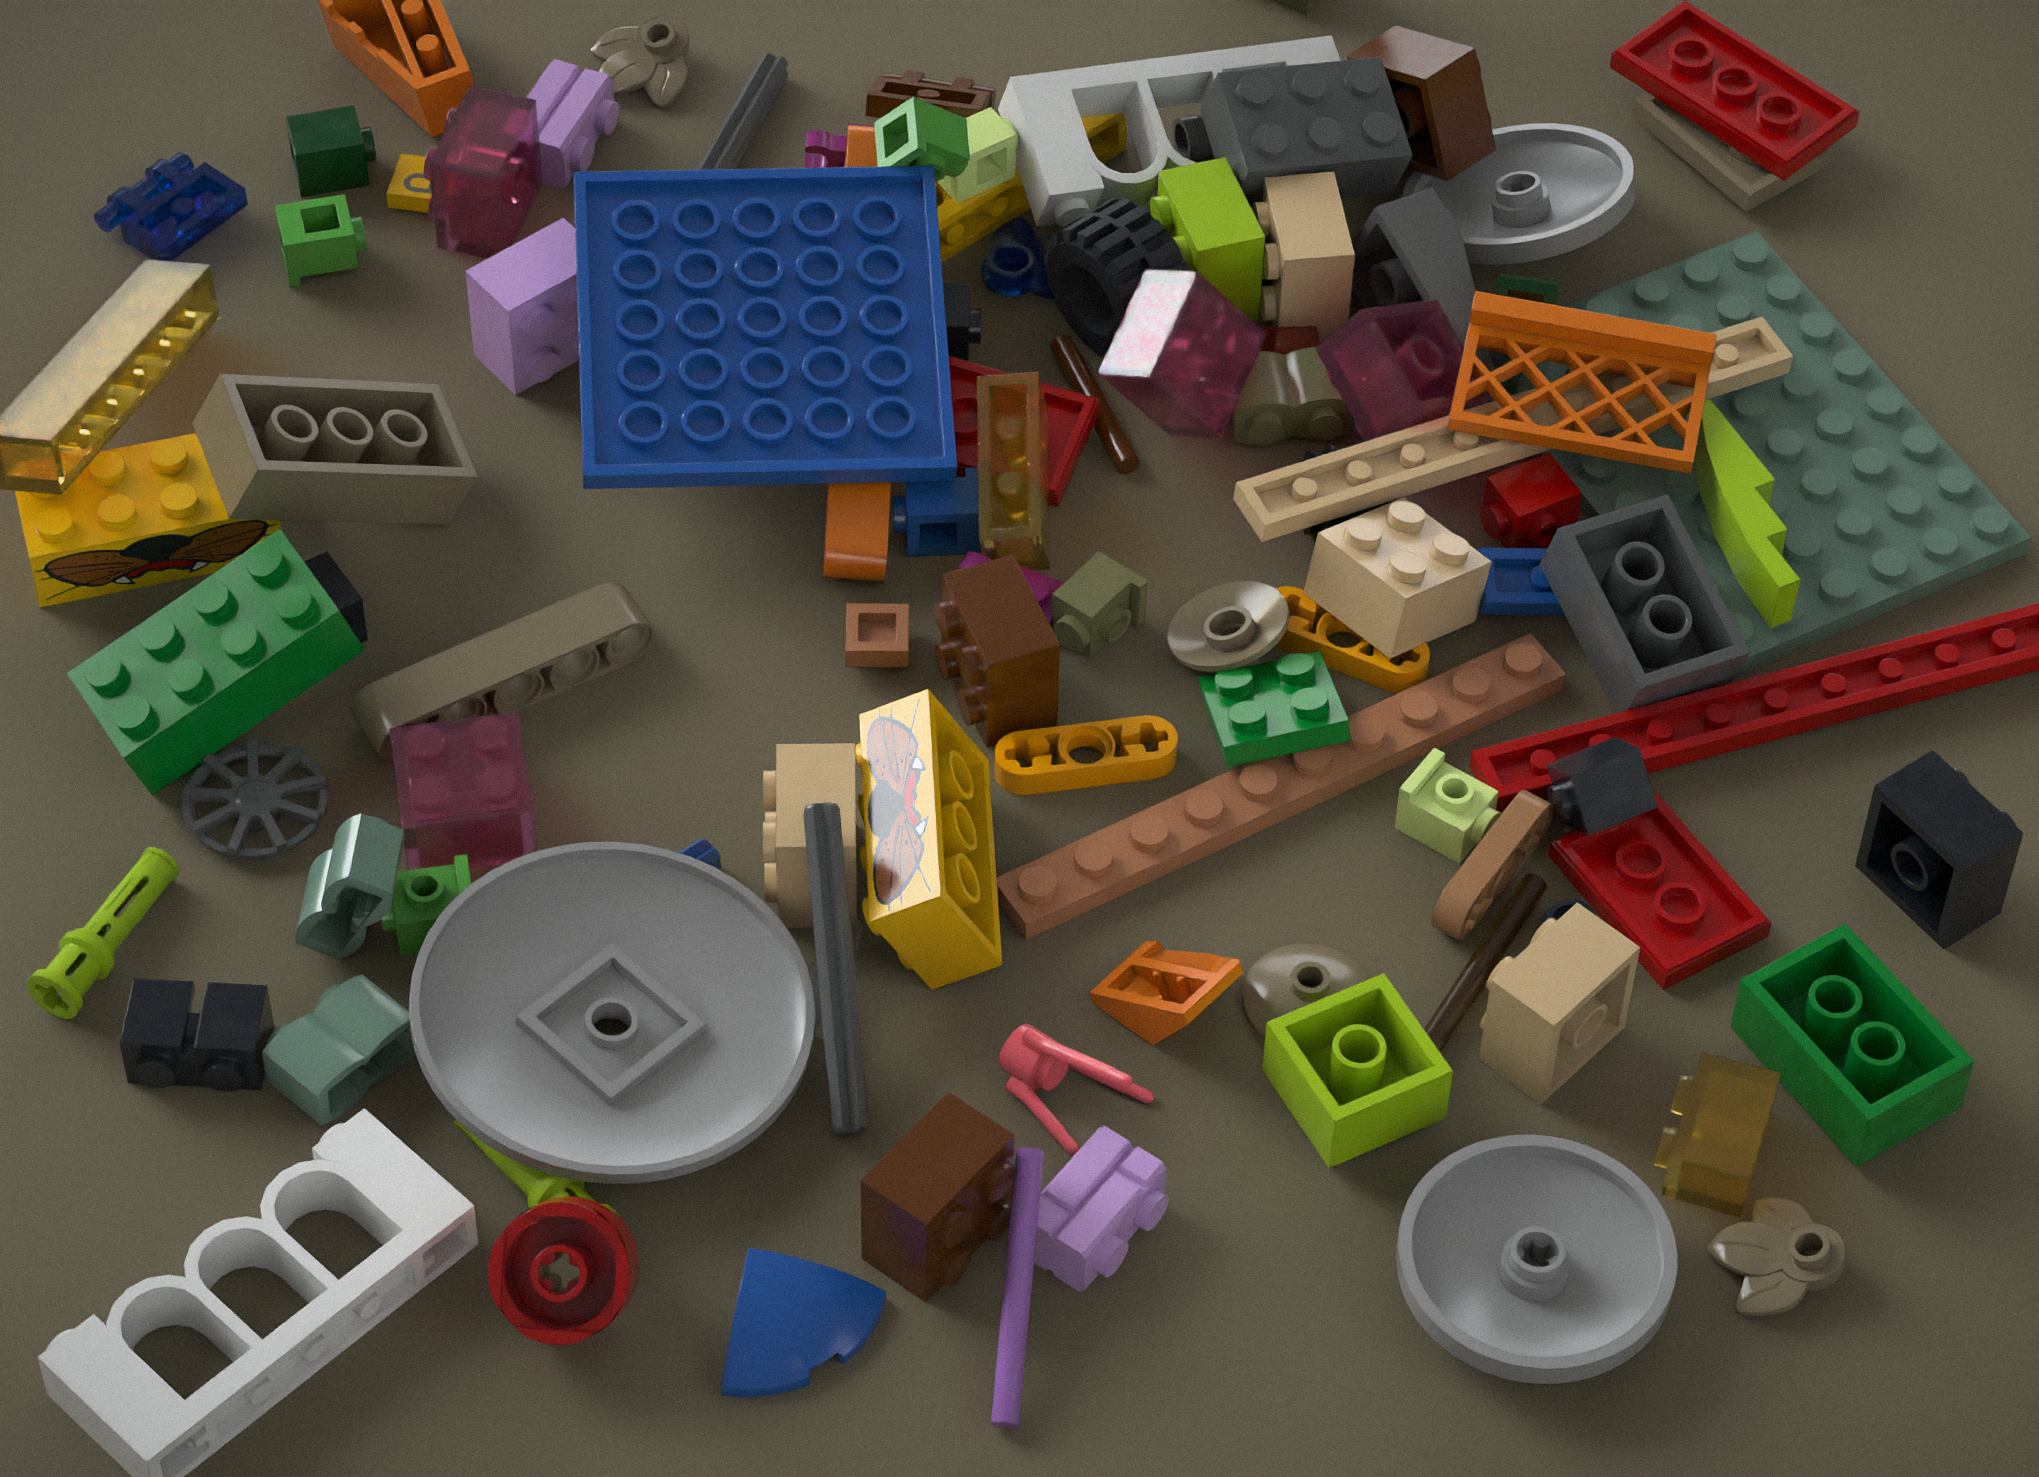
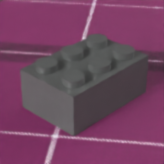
[1200,57,1413,208]
[1540,494,1750,713]

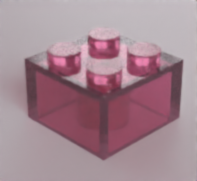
[424,86,543,259]
[1098,269,1267,439]
[1316,299,1493,441]
[389,712,537,870]

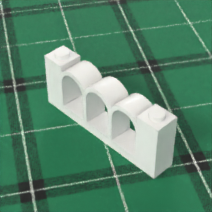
[998,35,1341,227]
[38,1108,479,1477]

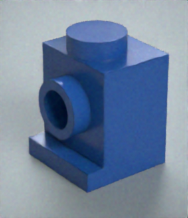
[892,467,981,557]

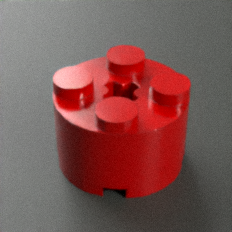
[488,1197,639,1345]

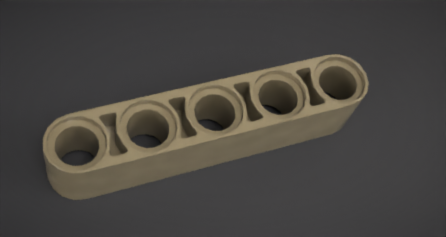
[350,582,656,763]

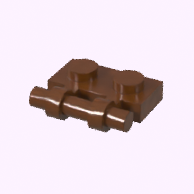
[865,70,996,118]

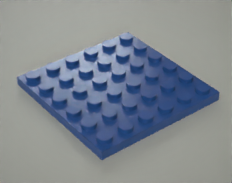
[573,166,957,489]

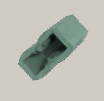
[295,813,405,959]
[262,974,415,1125]

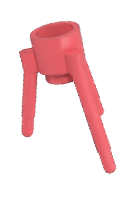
[998,1023,1154,1155]

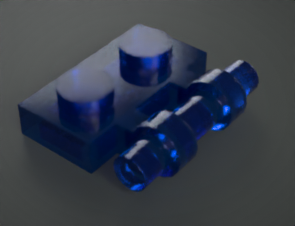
[94,152,248,267]

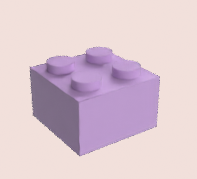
[465,218,579,395]

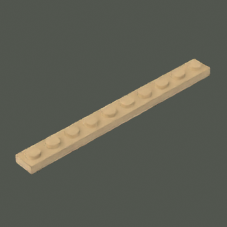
[1233,316,1794,542]

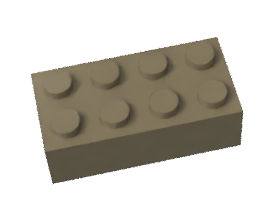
[192,374,478,525]

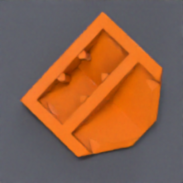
[1089,941,1244,1046]

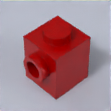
[1480,452,1582,549]

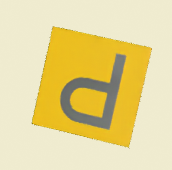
[387,154,458,215]

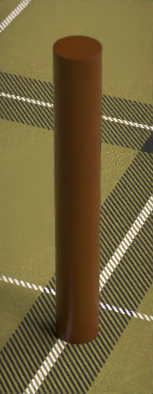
[1050,335,1140,474]

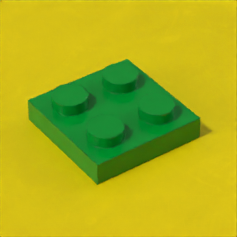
[1198,651,1351,768]

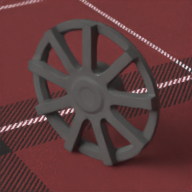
[181,738,329,860]

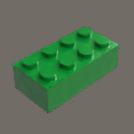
[67,529,365,796]

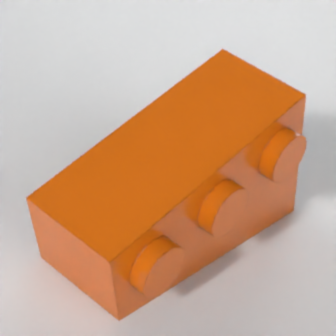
[317,0,486,137]

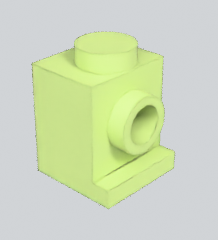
[937,107,1019,203]
[1395,748,1501,864]

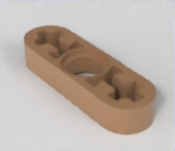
[1431,790,1554,941]

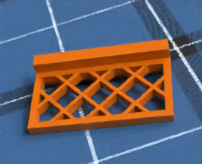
[1447,291,1717,474]

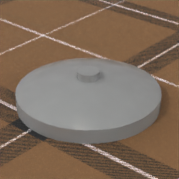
[1402,123,1637,265]
[1396,1134,1678,1384]

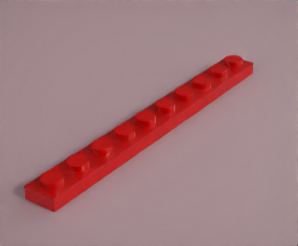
[1469,603,2039,813]

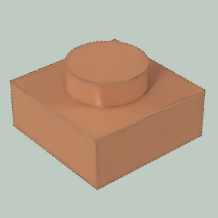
[845,603,909,668]

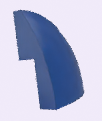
[722,1248,886,1397]

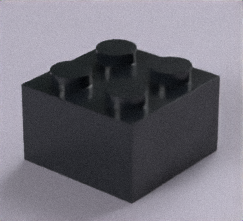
[1855,749,2024,950]

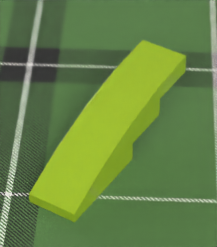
[1694,398,1800,629]

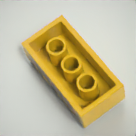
[10,433,281,608]
[855,689,1002,990]

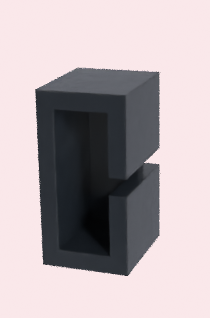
[119,978,274,1092]

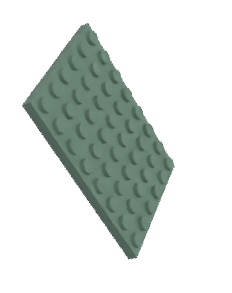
[1491,231,2032,678]

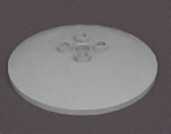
[409,842,816,1184]

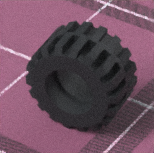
[1044,198,1196,363]

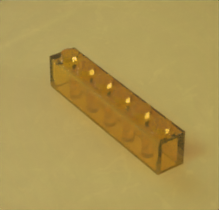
[0,260,220,495]

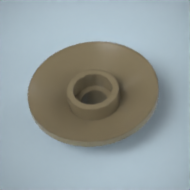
[1167,580,1290,672]
[1242,943,1370,1039]

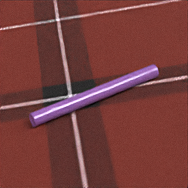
[991,1147,1044,1428]

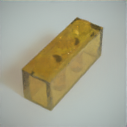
[977,372,1050,571]

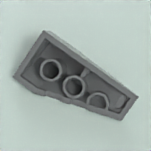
[1351,188,1496,410]

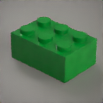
[1730,923,1975,1167]

